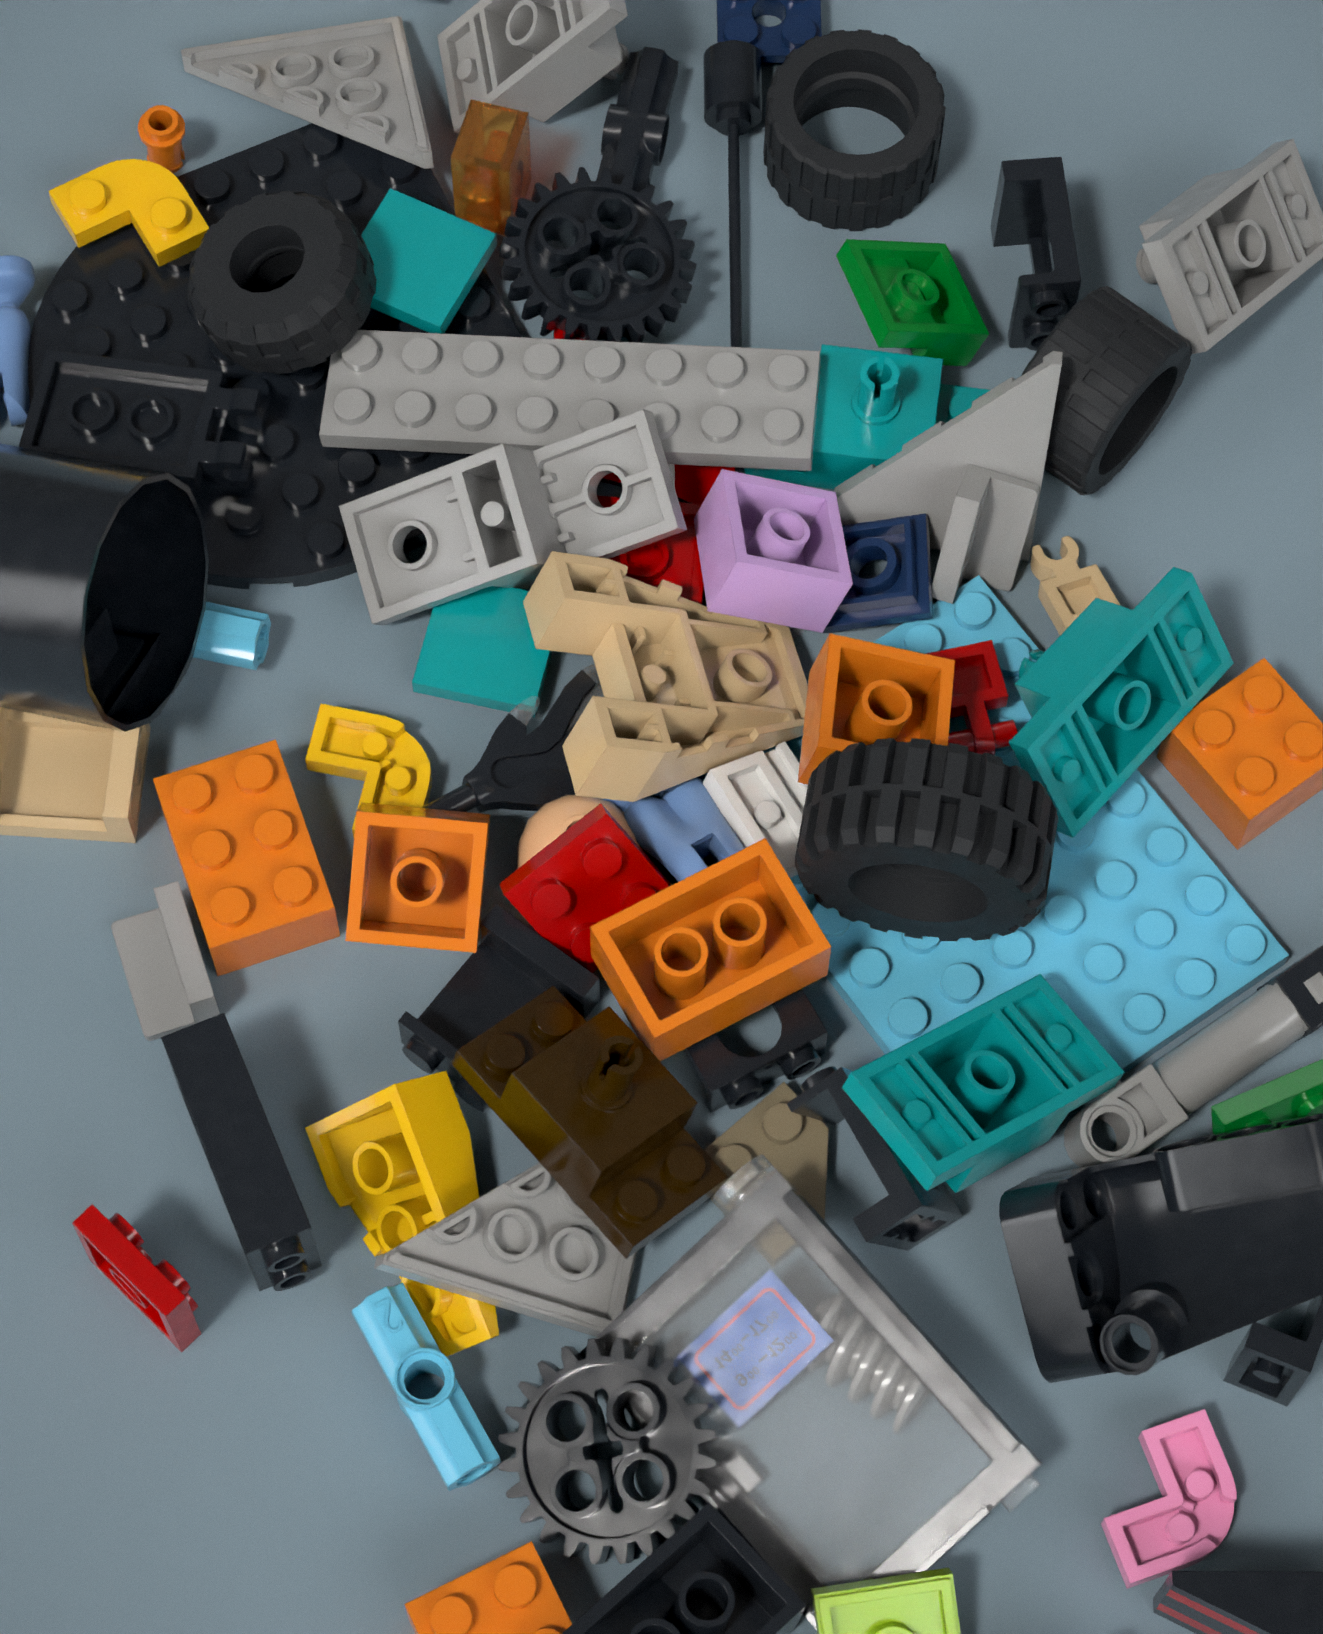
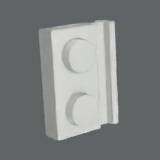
[703,741,808,878]

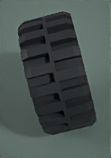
[795,738,1058,941]

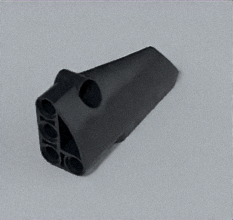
[999,1113,1323,1383]

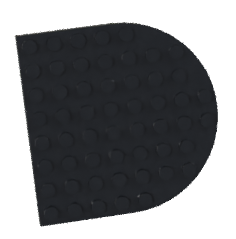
[28,123,522,589]

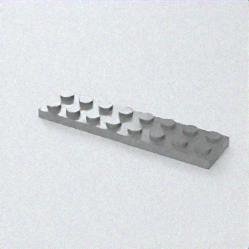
[319,330,821,471]

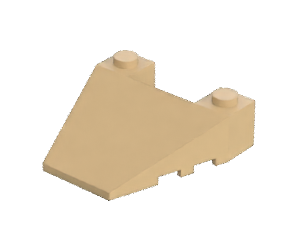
[523,551,808,802]

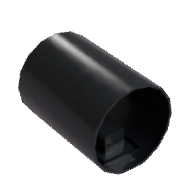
[0,444,209,732]

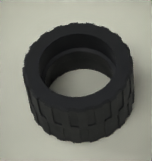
[763,29,946,231]
[1021,286,1192,496]

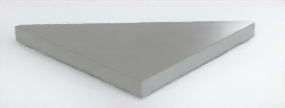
[181,16,434,169]
[834,351,1063,561]
[374,1162,637,1337]

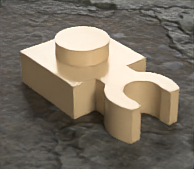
[1030,536,1121,635]

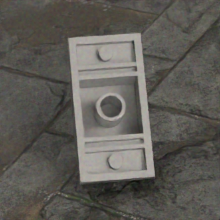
[437,0,629,138]
[1136,139,1323,354]

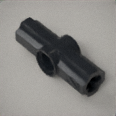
[596,46,679,193]

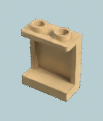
[0,707,151,843]

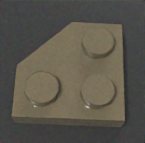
[704,1082,829,1268]

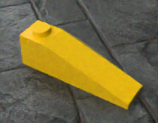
[305,1071,499,1357]

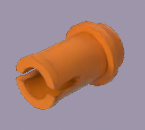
[138,105,185,173]

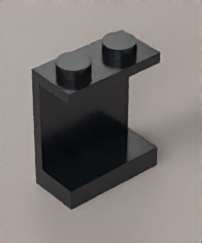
[398,904,600,1112]
[1224,1295,1323,1406]

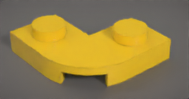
[48,159,209,267]
[305,703,432,839]

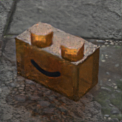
[451,99,532,236]

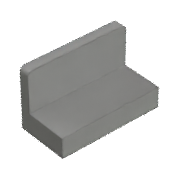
[931,464,1040,604]
[111,881,220,1041]

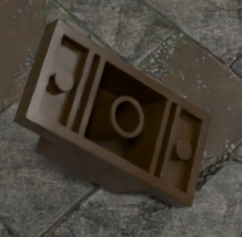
[451,985,728,1259]

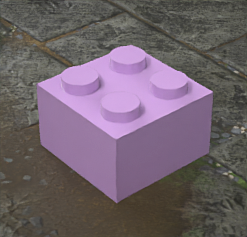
[694,469,853,633]

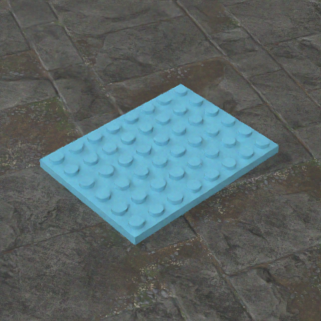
[699,575,1289,1074]

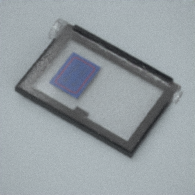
[580,1154,1043,1630]

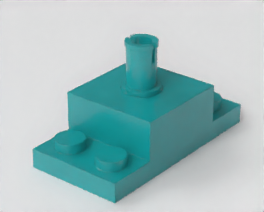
[744,344,990,490]
[1009,567,1234,838]
[842,974,1125,1194]

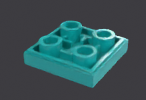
[361,188,497,334]
[412,586,552,718]

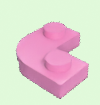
[1101,1409,1237,1589]

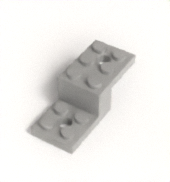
[339,409,687,626]

